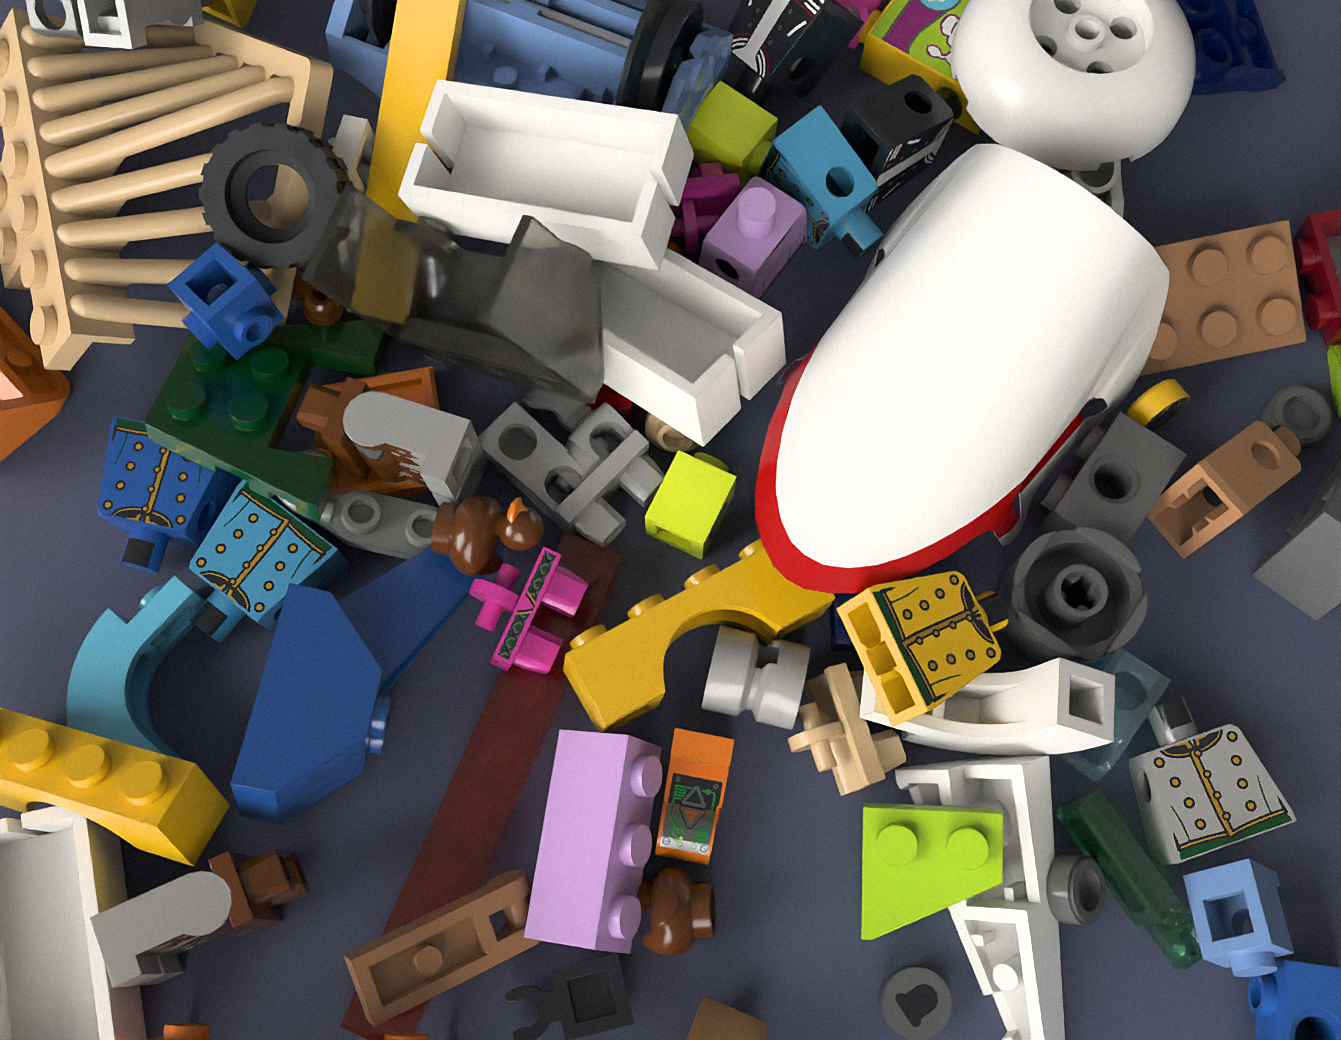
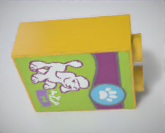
[859,0,981,135]

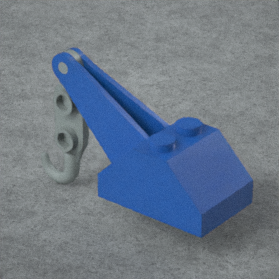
[231,449,504,824]

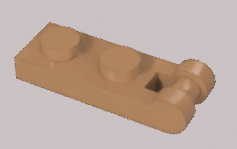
[343,869,542,1027]

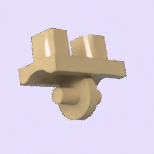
[787,663,906,796]

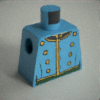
[757,105,885,260]
[189,479,351,644]

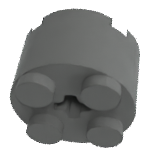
[997,527,1148,667]

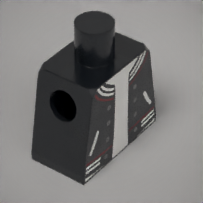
[728,0,864,108]
[840,74,962,213]

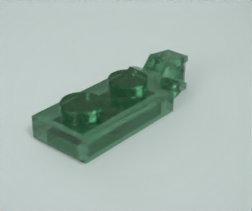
[1056,788,1203,970]

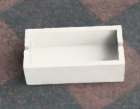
[398,79,694,271]
[504,247,786,447]
[0,805,147,1040]

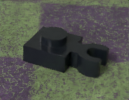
[505,953,635,1040]

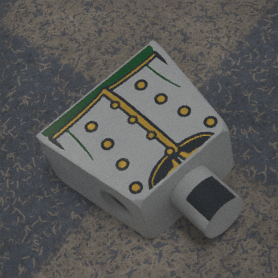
[1129,696,1297,867]

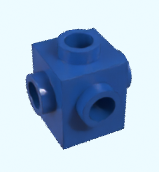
[167,242,285,360]

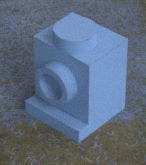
[1183,858,1294,977]

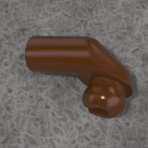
[291,267,344,326]

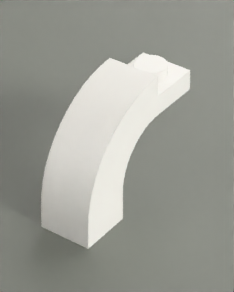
[859,657,1115,756]

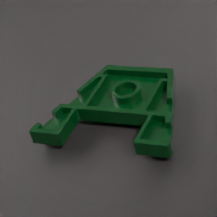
[144,319,391,521]

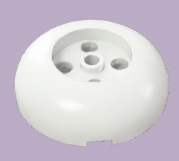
[950,0,1196,171]

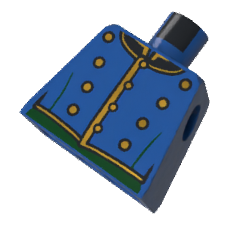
[97,415,240,575]

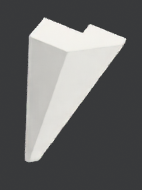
[895,755,1065,1040]

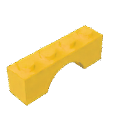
[563,538,836,733]
[0,708,230,867]

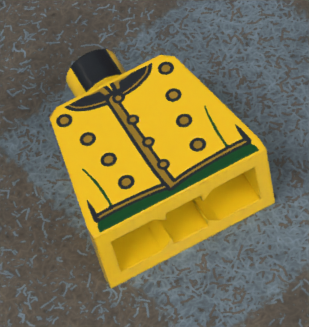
[836,571,1009,727]

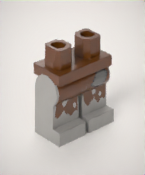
[297,377,488,507]
[90,848,311,988]

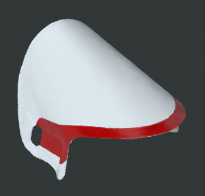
[755,144,1170,593]

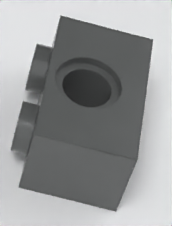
[1038,412,1187,546]

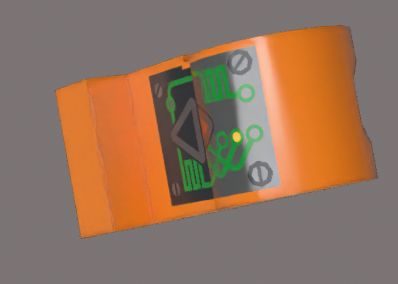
[655,728,735,866]

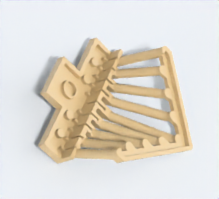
[0,7,333,371]

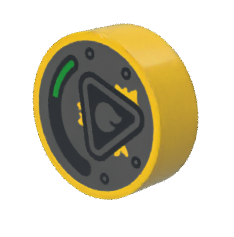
[1125,379,1190,432]

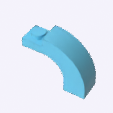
[66,575,206,760]

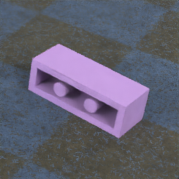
[524,729,663,954]

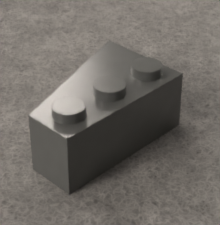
[1252,449,1341,621]

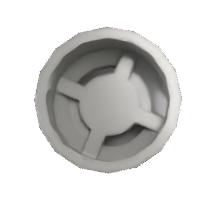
[701,625,811,730]

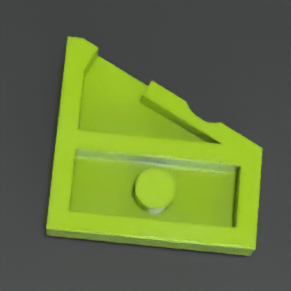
[861,802,1003,940]

